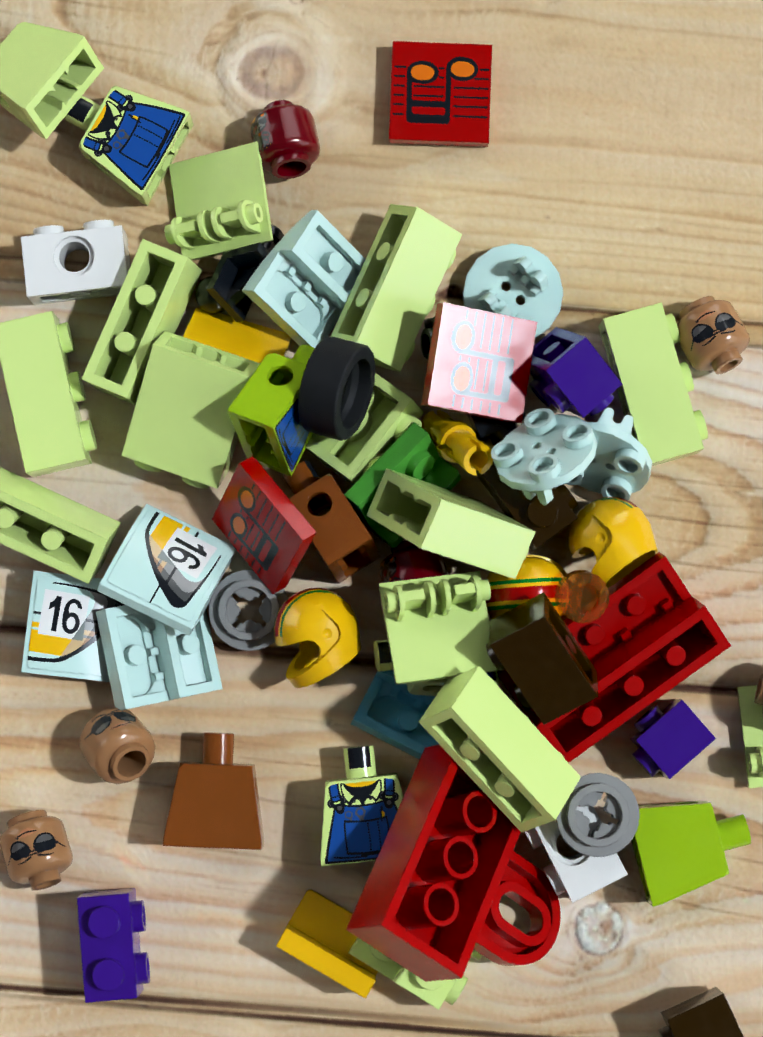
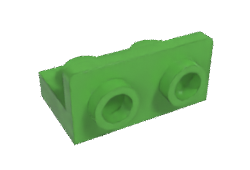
[344,422,461,548]

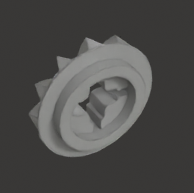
[209,570,288,651]
[556,773,640,857]

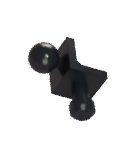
[195,224,284,322]

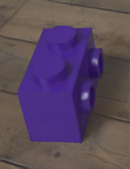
[529,327,622,418]
[77,888,150,1003]

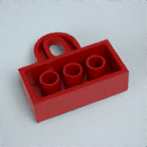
[346,744,561,982]

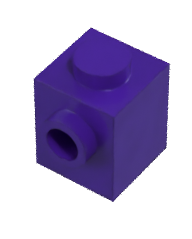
[630,699,716,779]

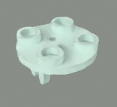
[462,243,563,338]
[565,407,652,500]
[491,408,597,506]

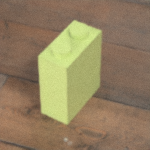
[121,331,260,489]
[366,468,535,579]

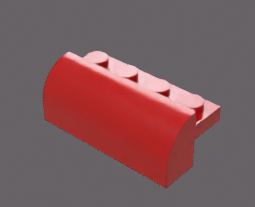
[497,552,731,763]

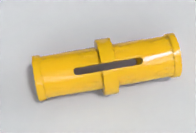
[421,410,493,476]

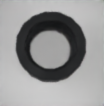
[298,337,375,441]

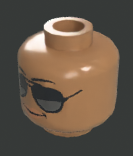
[677,296,750,374]
[80,708,156,784]
[0,810,73,891]

